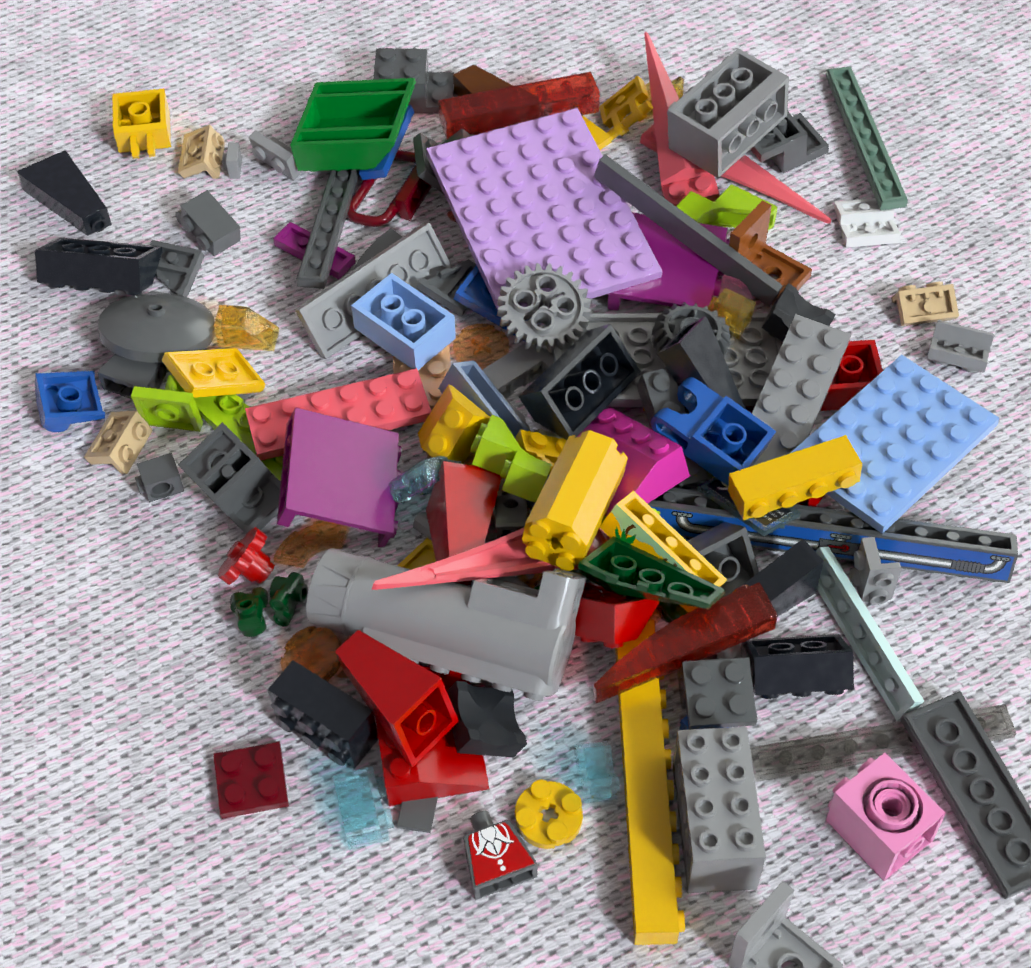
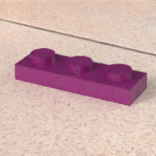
[273,222,356,280]

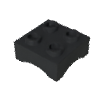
[761,283,836,342]
[447,681,527,758]

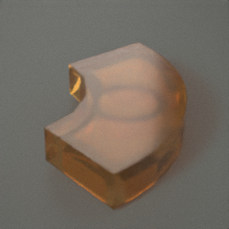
[273,520,350,568]

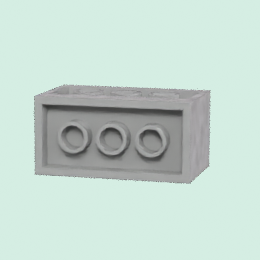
[667,48,789,178]
[673,727,766,893]

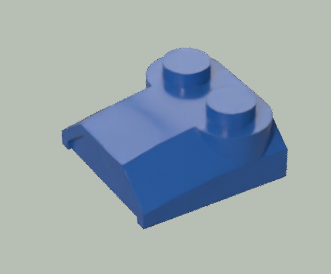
[34,371,105,433]

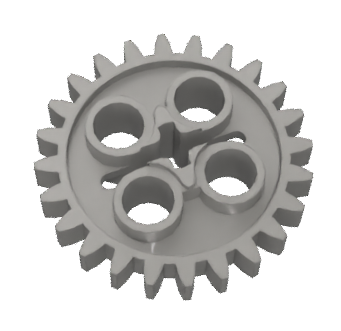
[497,263,591,353]

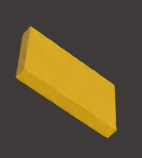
[162,348,266,398]

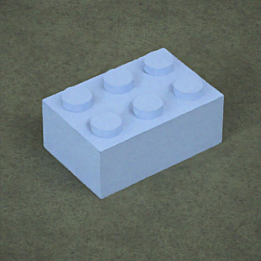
[351,273,456,370]

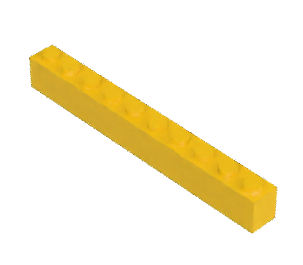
[615,620,685,945]

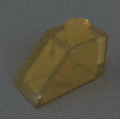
[214,305,279,351]

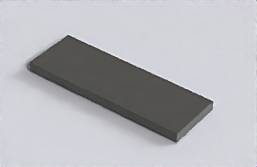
[900,691,1031,900]

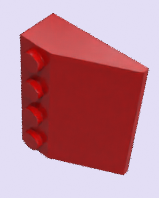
[376,667,489,806]

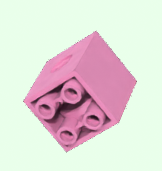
[826,753,946,881]

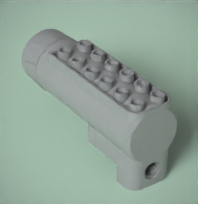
[306,548,586,701]

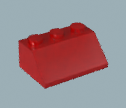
[575,582,659,648]

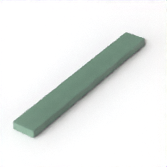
[826,67,908,210]

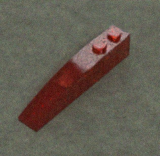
[593,582,778,704]

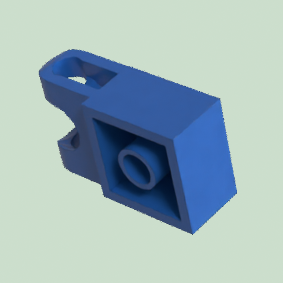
[651,377,776,487]

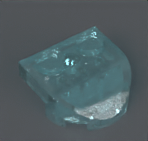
[389,456,461,504]

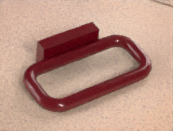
[347,150,432,227]

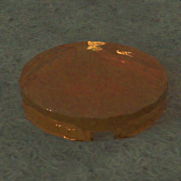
[453,323,509,370]
[280,626,342,682]

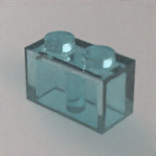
[333,766,394,851]

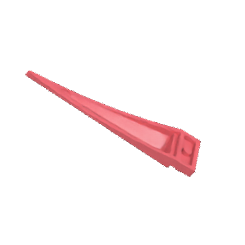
[644,31,720,206]
[640,124,831,223]
[372,528,610,590]

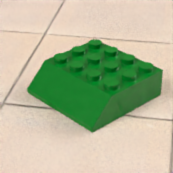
[290,78,416,172]

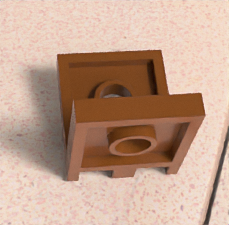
[725,200,812,306]

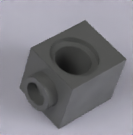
[135,453,184,503]

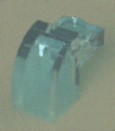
[574,741,620,804]

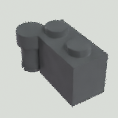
[175,190,241,257]

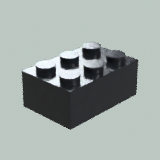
[268,660,378,769]

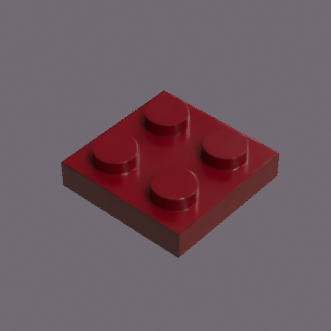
[213,741,289,819]

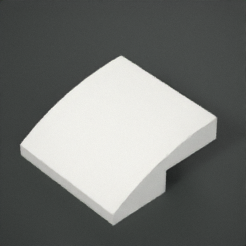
[834,198,901,248]

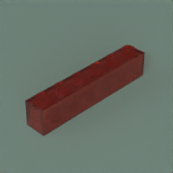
[438,72,600,140]

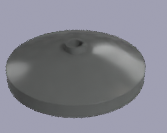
[98,293,215,363]

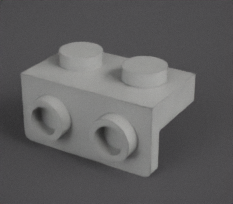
[248,130,303,181]
[927,320,994,373]
[849,537,902,605]

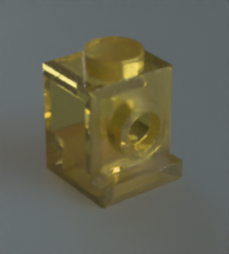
[708,288,756,339]

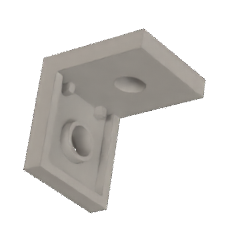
[729,881,843,968]

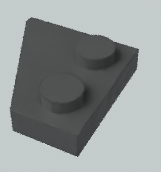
[150,240,205,297]
[416,259,477,316]

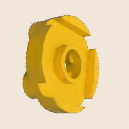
[515,779,583,849]

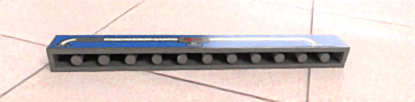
[648,488,1018,583]

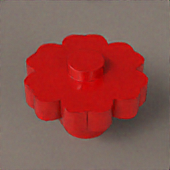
[217,527,275,585]

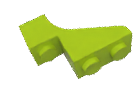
[676,184,778,230]
[470,415,552,503]

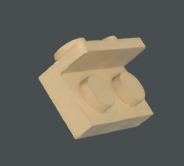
[178,125,225,179]
[891,281,959,326]
[84,411,152,474]

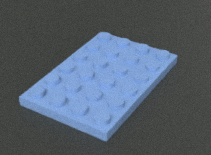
[789,355,999,534]

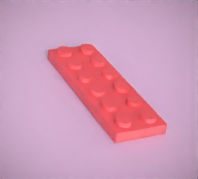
[245,368,431,461]

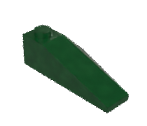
[578,536,725,609]

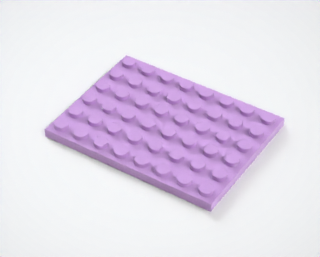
[426,108,663,318]

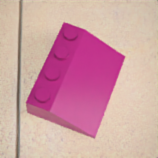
[576,407,690,517]

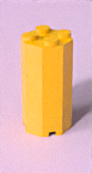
[522,430,628,571]

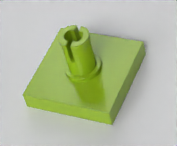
[131,375,203,432]

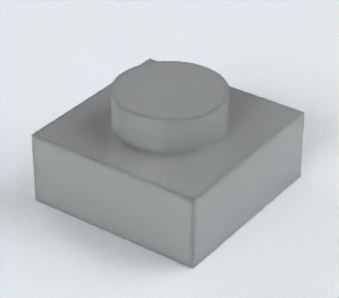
[222,142,242,179]

